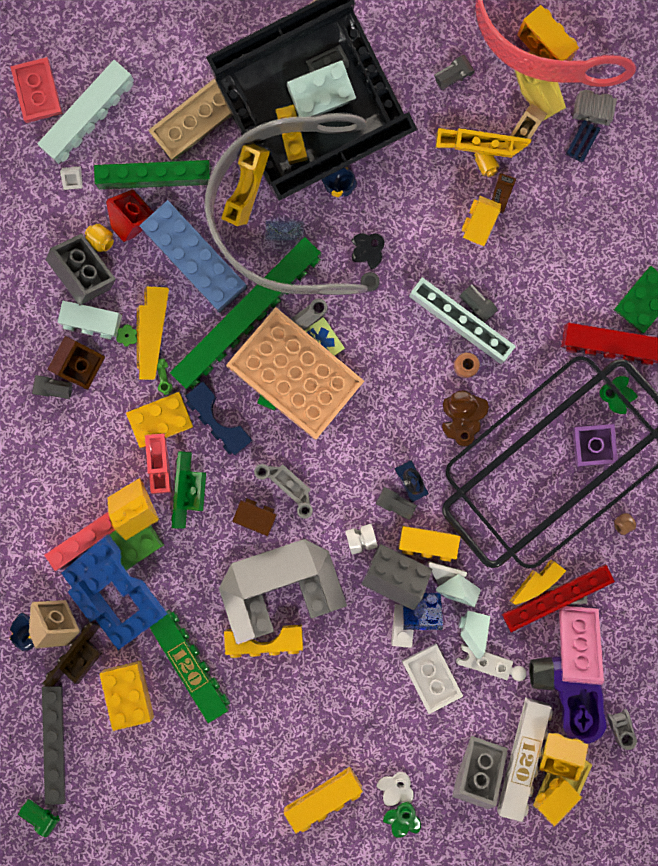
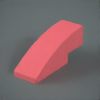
[145,433,172,494]

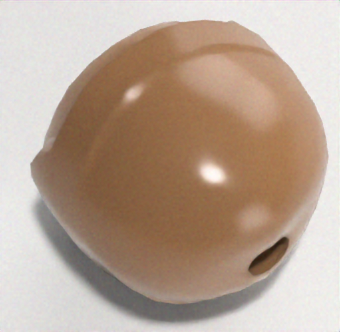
[614,513,636,535]

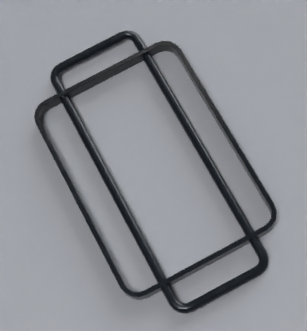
[442,356,658,569]

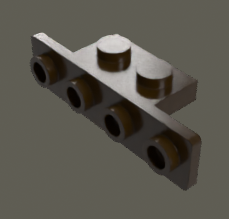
[42,622,102,687]

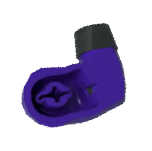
[529,656,606,744]

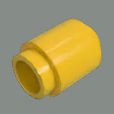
[474,153,500,177]

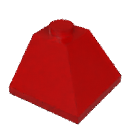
[106,189,154,242]

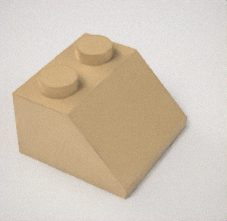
[29,600,80,648]

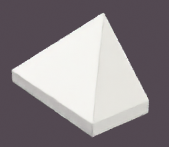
[427,561,467,586]

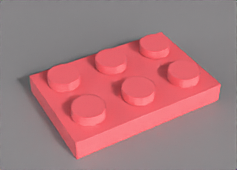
[10,57,63,123]

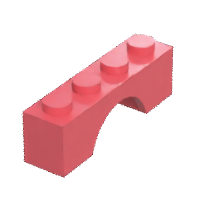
[44,512,116,571]

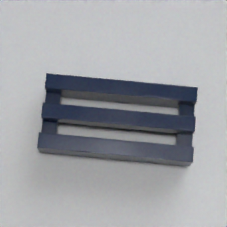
[566,120,601,163]

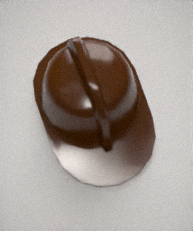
[443,390,489,421]

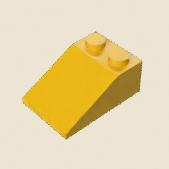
[107,478,159,540]

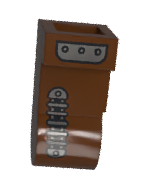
[491,173,517,214]

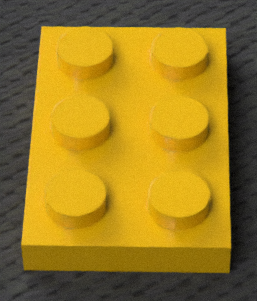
[126,392,194,448]

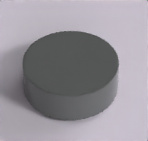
[361,272,380,292]

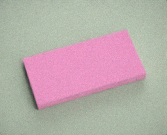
[559,606,604,685]

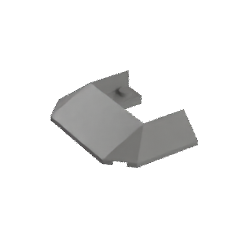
[219,539,347,644]

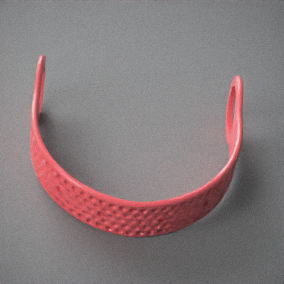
[476,0,636,87]

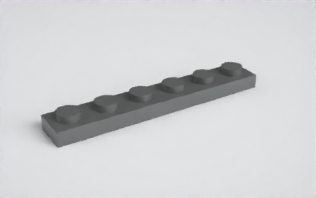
[42,685,66,805]

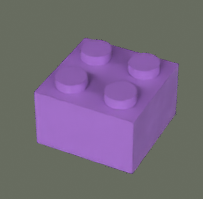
[573,424,618,467]

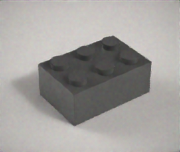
[45,233,116,306]
[361,544,433,610]

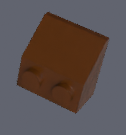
[47,336,106,390]

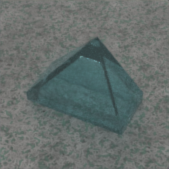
[265,221,304,241]

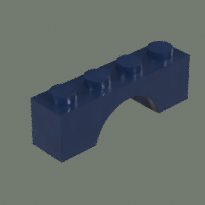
[185,382,253,456]

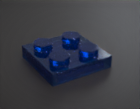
[402,593,443,630]

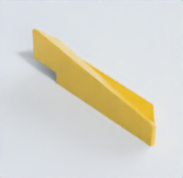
[435,128,532,158]
[136,286,169,380]

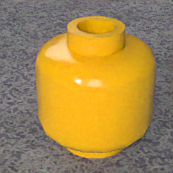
[85,224,114,252]

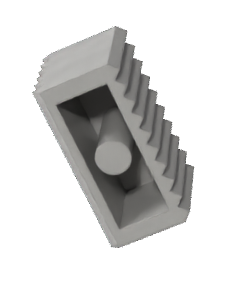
[572,90,617,126]

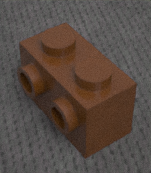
[232,498,277,537]

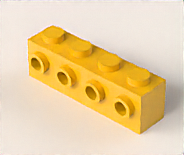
[283,767,363,833]

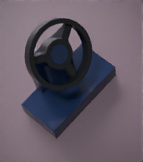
[394,460,429,503]

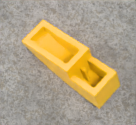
[510,560,566,605]

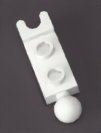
[456,644,527,681]

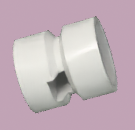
[345,524,378,555]

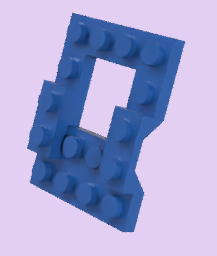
[61,534,168,650]

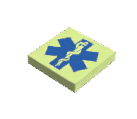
[304,317,345,356]

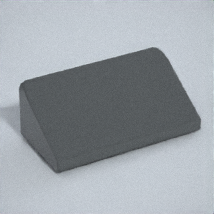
[306,45,349,73]

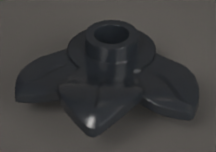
[351,233,385,269]

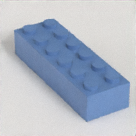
[140,200,247,313]

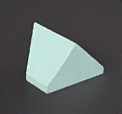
[436,574,481,607]

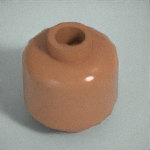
[453,352,480,378]

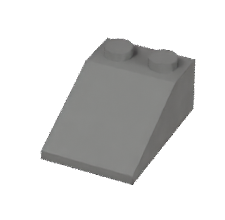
[452,736,508,809]

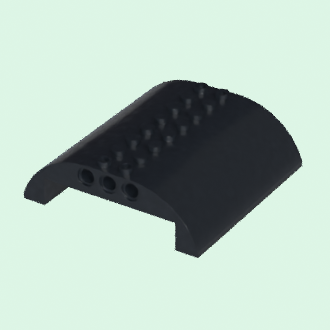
[206,0,418,201]

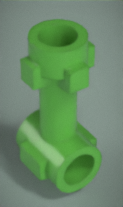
[157,359,173,396]

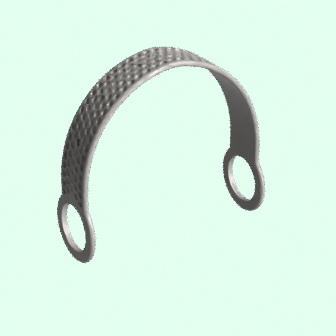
[205,114,368,295]

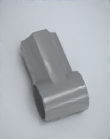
[291,298,328,330]

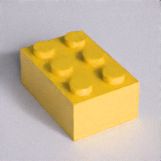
[517,5,579,61]
[99,660,154,731]

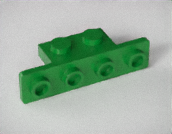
[171,451,206,529]

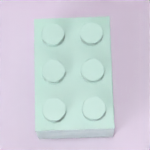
[287,60,356,117]

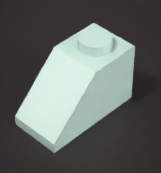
[459,611,490,659]

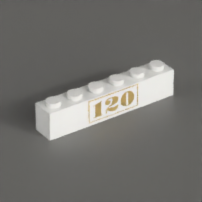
[497,697,553,822]

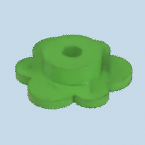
[116,324,137,347]

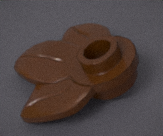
[442,419,481,447]

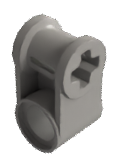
[607,709,637,750]

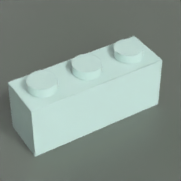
[57,301,122,340]

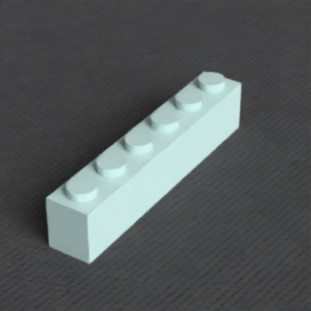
[37,60,134,164]
[409,277,516,364]

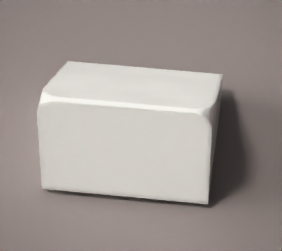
[60,166,83,190]

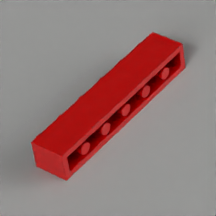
[561,322,658,365]

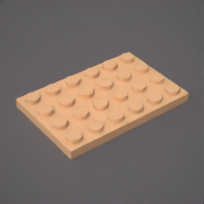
[226,307,364,440]

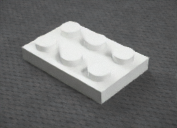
[402,643,463,714]

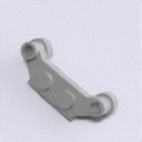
[254,464,313,519]

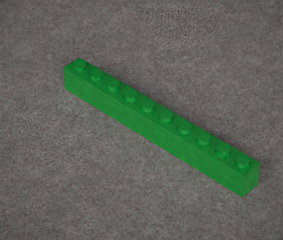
[170,237,321,390]

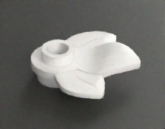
[377,772,413,806]

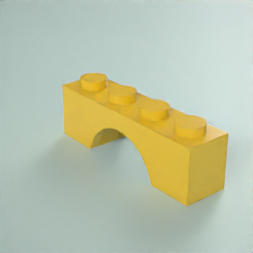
[221,144,270,226]
[224,624,303,658]

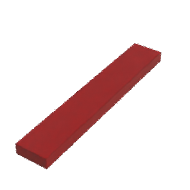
[501,564,615,632]

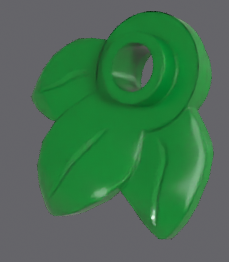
[599,376,638,414]
[383,802,421,838]

